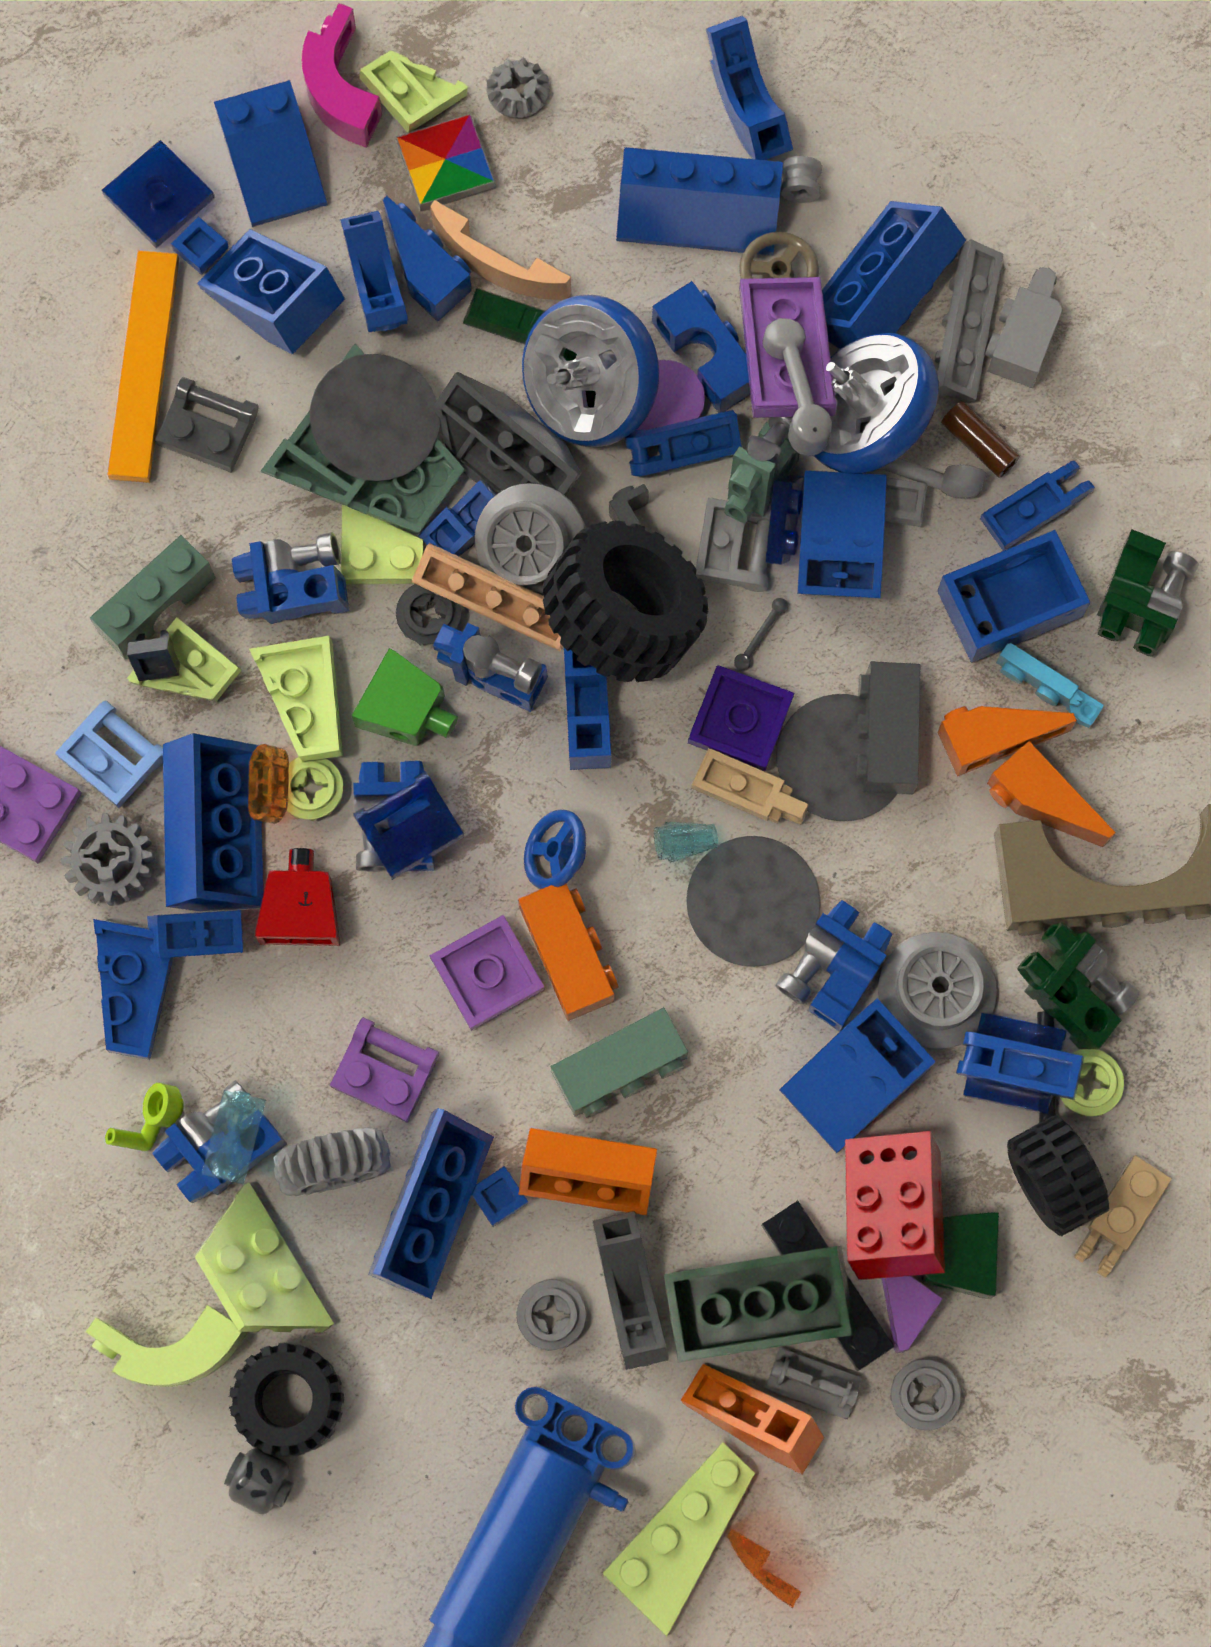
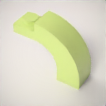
[86,1305,248,1387]

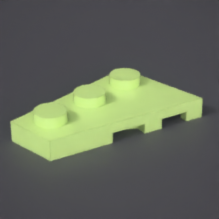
[249,636,343,762]

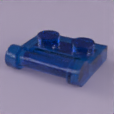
[353,771,464,880]

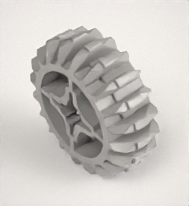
[273,1128,391,1196]

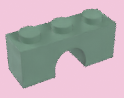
[89,535,215,660]

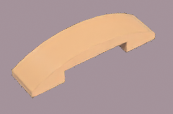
[430,200,571,300]

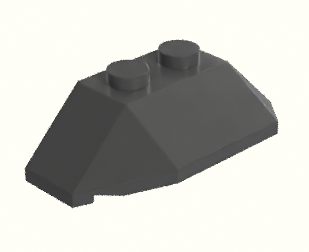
[434,372,581,496]

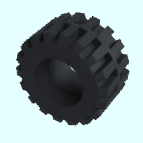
[1007,1115,1109,1236]
[229,1343,344,1457]

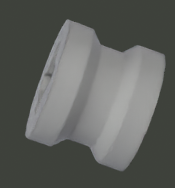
[781,156,822,203]

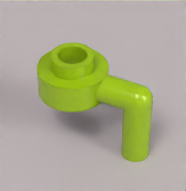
[105,1083,184,1151]

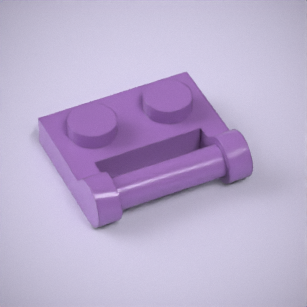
[330,1017,440,1123]

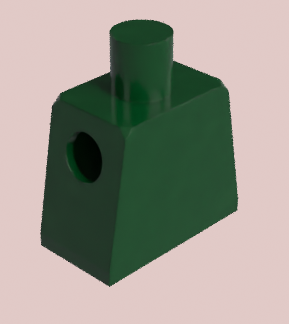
[922,1212,999,1299]

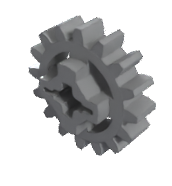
[61,813,155,906]

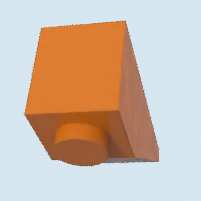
[937,706,1077,777]
[987,741,1116,847]
[681,1364,824,1475]

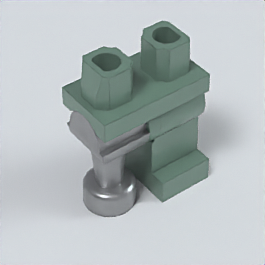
[725,417,800,523]

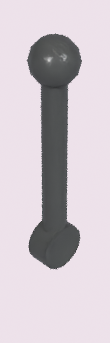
[734,598,788,671]

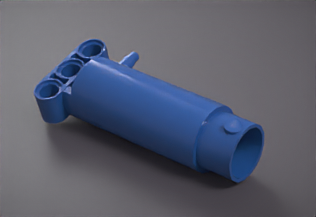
[423,1387,636,1647]

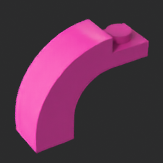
[302,3,382,148]

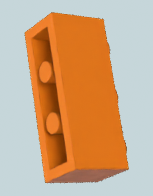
[518,884,619,1021]
[519,1128,657,1216]

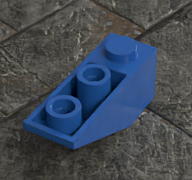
[383,196,472,322]

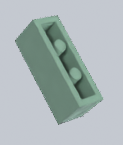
[550,1007,688,1118]

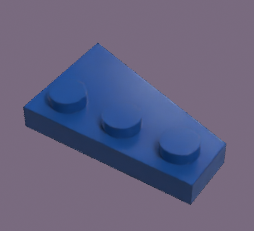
[93,919,173,1060]

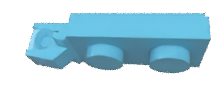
[996,643,1104,728]

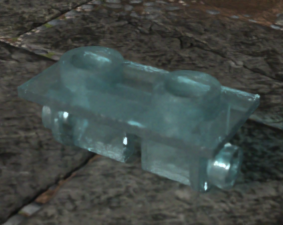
[202,1090,266,1184]

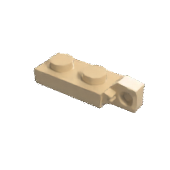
[691,748,808,825]

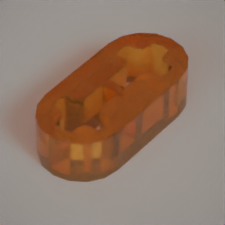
[248,744,289,824]

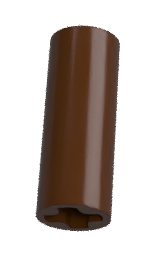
[941,401,1020,478]

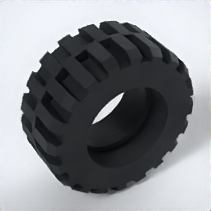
[543,520,708,682]

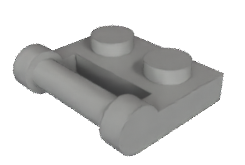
[696,498,779,592]

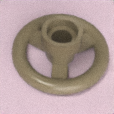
[739,232,819,279]

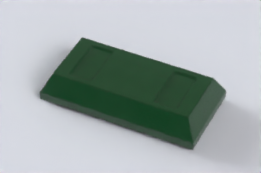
[463,287,546,344]

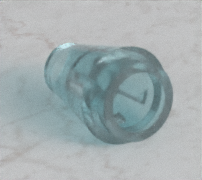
[654,822,718,863]

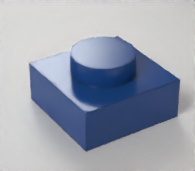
[171,216,229,275]
[472,1166,529,1227]

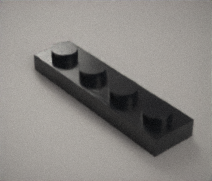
[761,1200,895,1371]

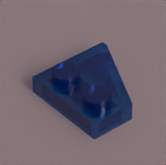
[765,475,804,565]

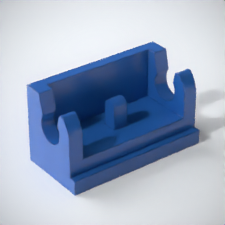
[147,910,243,958]

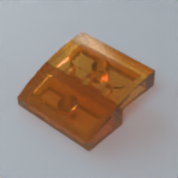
[724,1528,802,1608]

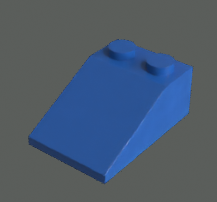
[214,80,328,227]
[197,229,345,355]

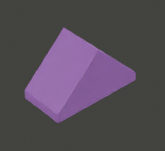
[881,1276,942,1354]

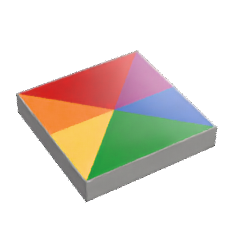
[396,114,496,211]

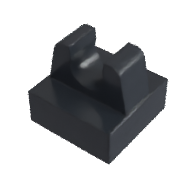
[127,630,180,681]

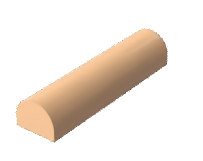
[411,543,563,651]

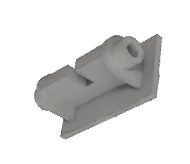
[765,1348,862,1420]

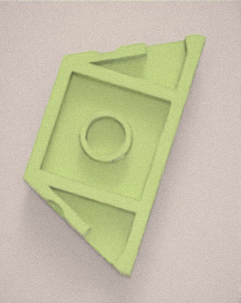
[195,1182,334,1332]

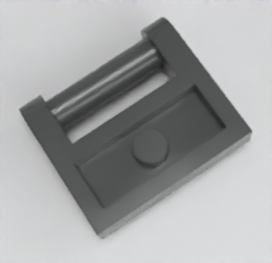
[155,377,259,473]

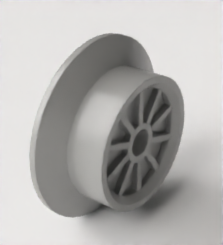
[475,483,585,595]
[878,932,997,1049]

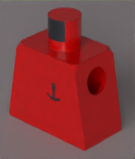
[255,848,340,946]

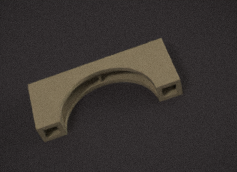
[994,804,1211,936]

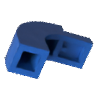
[706,15,793,160]
[340,210,408,333]

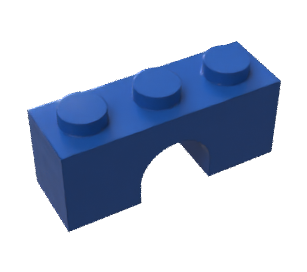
[652,281,751,413]
[564,648,611,770]

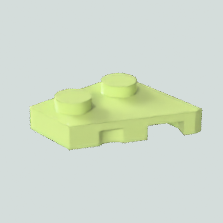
[359,50,468,133]
[341,505,424,584]
[127,617,242,702]

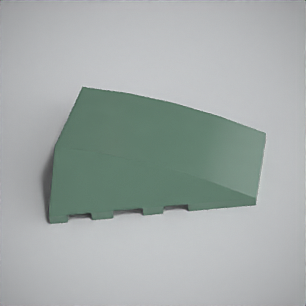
[261,343,465,535]

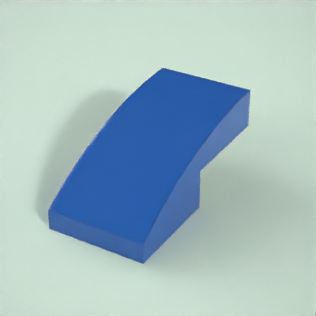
[418,480,496,556]

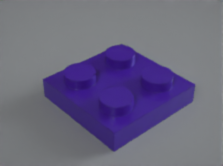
[688,665,794,772]

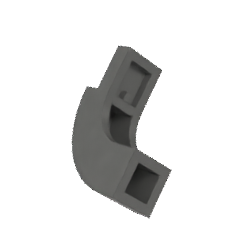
[592,1211,669,1370]

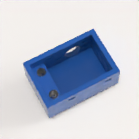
[937,530,1090,663]

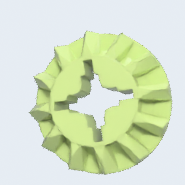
[277,757,344,821]
[1060,1049,1124,1116]

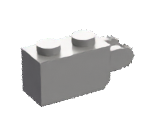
[985,267,1062,388]

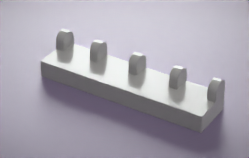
[935,239,1003,403]

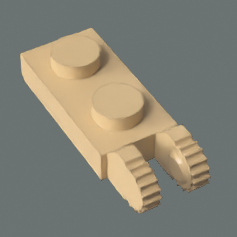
[1074,1155,1172,1278]

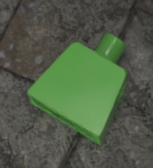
[352,648,458,746]

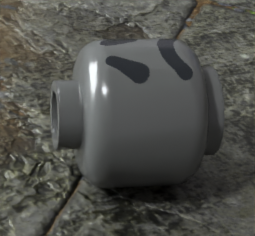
[224,1448,294,1515]

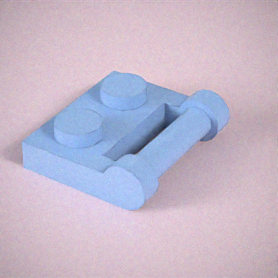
[55,701,163,808]

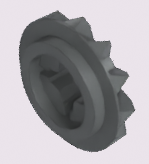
[396,584,461,646]

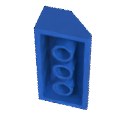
[616,147,783,256]
[822,201,966,349]
[163,733,264,911]
[368,1108,494,1299]

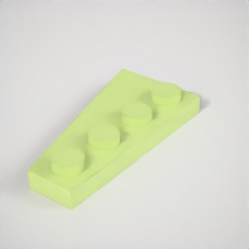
[602,1442,755,1636]

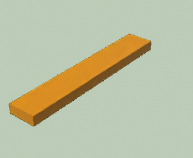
[107,250,179,483]

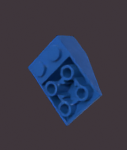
[797,470,887,598]
[779,998,936,1154]

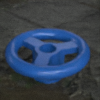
[524,809,586,889]

